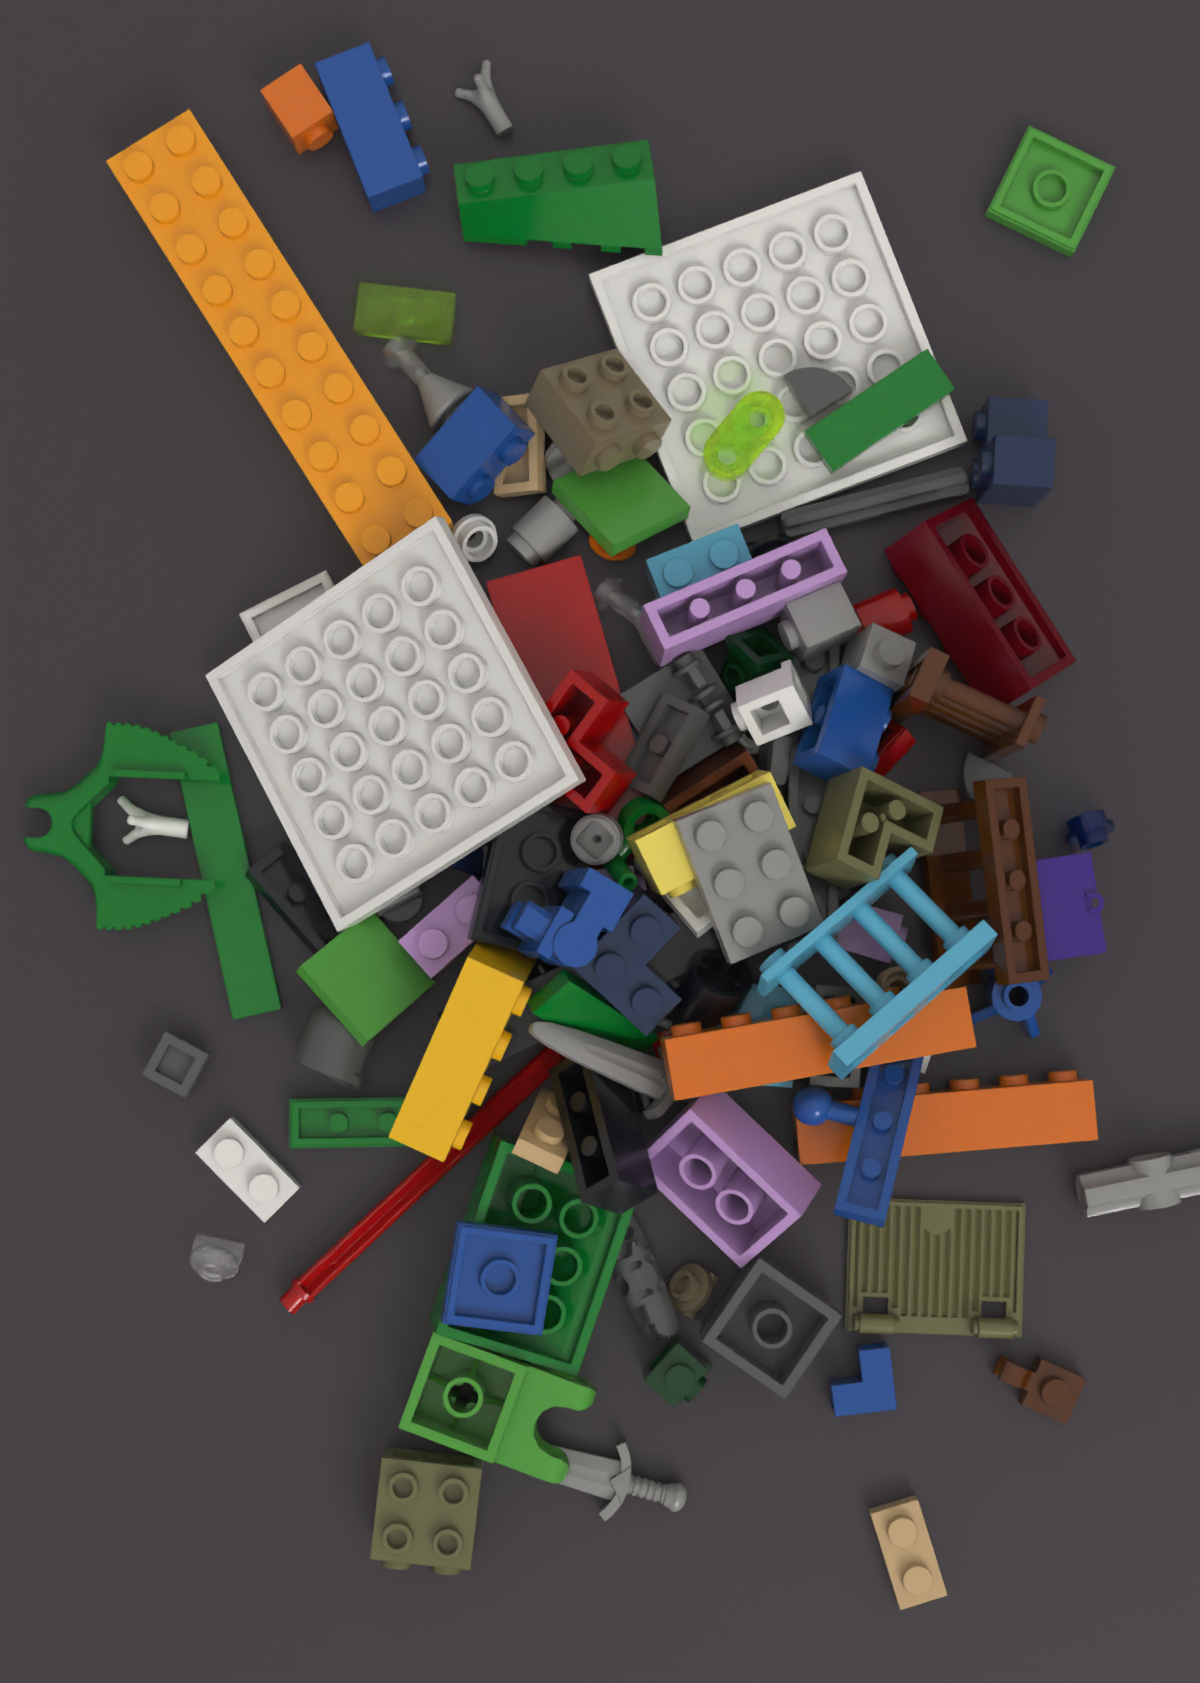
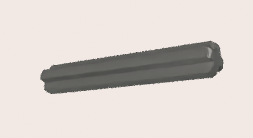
[780,466,970,539]

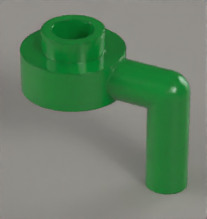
[602,796,669,891]

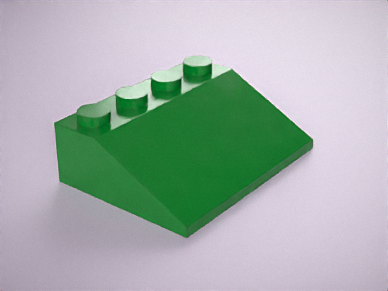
[429,1132,635,1377]

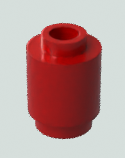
[852,587,918,636]

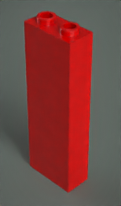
[486,555,648,870]

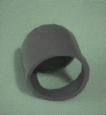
[292,1003,377,1091]

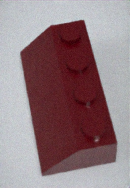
[883,497,1076,704]

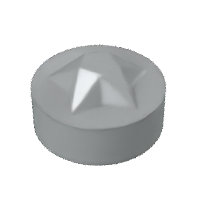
[570,813,624,865]

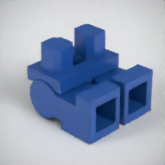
[500,867,634,967]

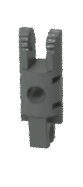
[613,1214,680,1342]

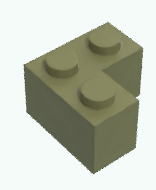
[804,766,944,890]

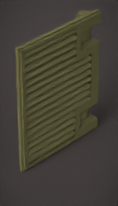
[844,1198,1026,1339]

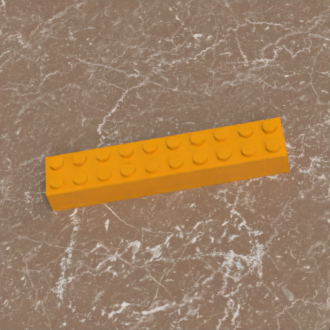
[106,109,454,566]

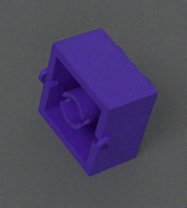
[1036,852,1107,961]

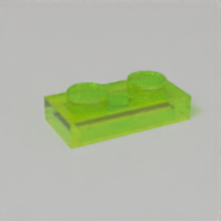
[354,282,457,346]

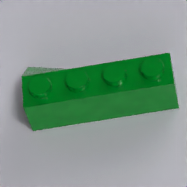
[453,139,663,256]

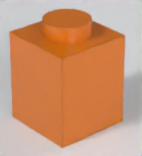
[260,63,339,155]

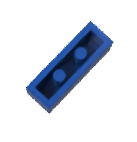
[314,42,430,213]

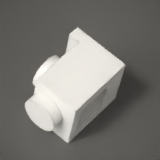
[731,659,813,746]

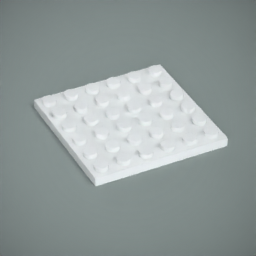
[589,171,967,542]
[205,516,586,932]

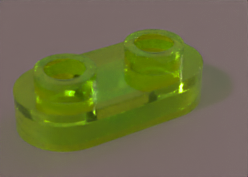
[703,391,785,481]

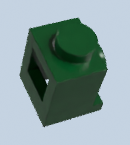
[719,627,795,702]
[643,1334,713,1407]

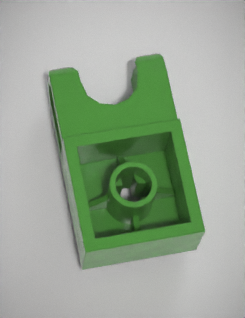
[398,1331,597,1484]

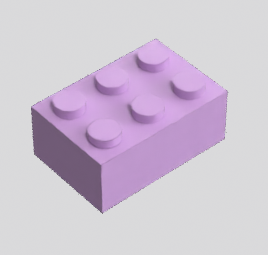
[646,1092,822,1268]

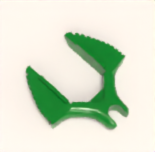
[23,722,222,930]

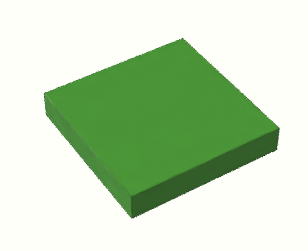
[984,125,1116,258]
[551,458,690,557]
[296,913,436,1047]

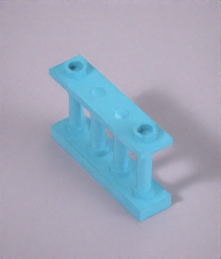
[757,847,998,1080]

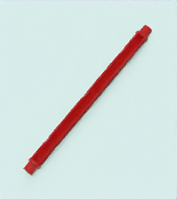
[279,1046,566,1314]

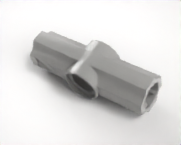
[1075,1148,1200,1217]

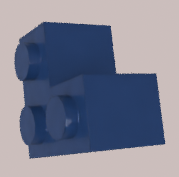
[969,397,1056,507]
[573,884,682,1036]

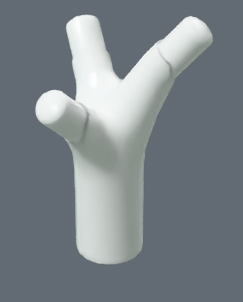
[117,796,190,845]

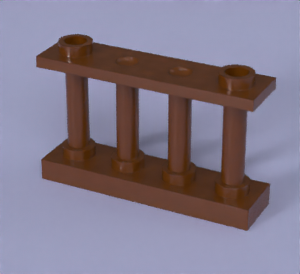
[889,647,1047,763]
[916,776,1050,986]

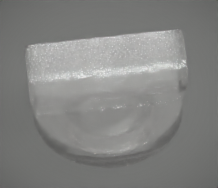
[189,1234,246,1282]

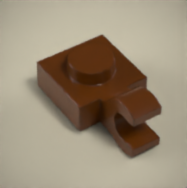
[992,1355,1087,1425]

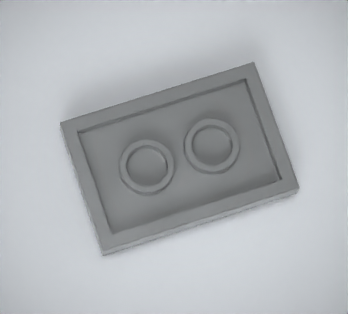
[673,782,823,964]

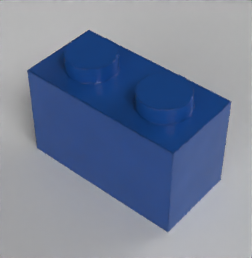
[414,386,535,506]
[793,664,894,782]

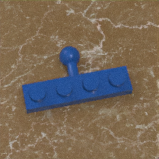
[793,1057,924,1228]

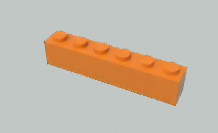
[660,985,977,1101]
[790,1069,1098,1165]

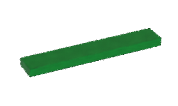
[169,722,283,1020]

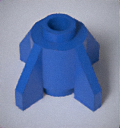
[970,966,1053,1039]

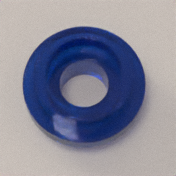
[1066,810,1115,850]

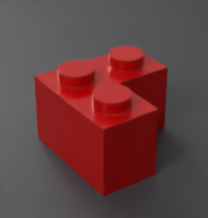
[545,669,637,813]

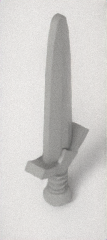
[529,1021,693,1120]
[551,1439,687,1522]

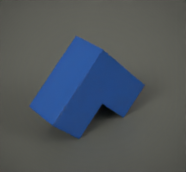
[829,1342,897,1417]

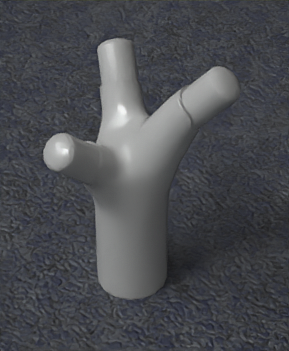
[455,60,513,137]

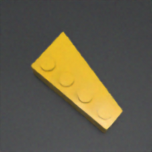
[388,942,537,1162]

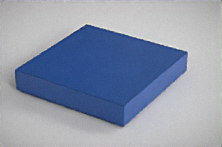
[440,1219,558,1336]

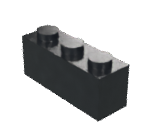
[549,1058,658,1214]

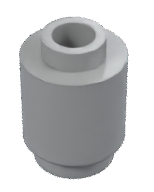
[506,495,579,568]

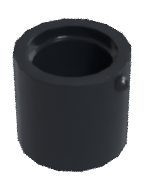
[673,949,753,1029]

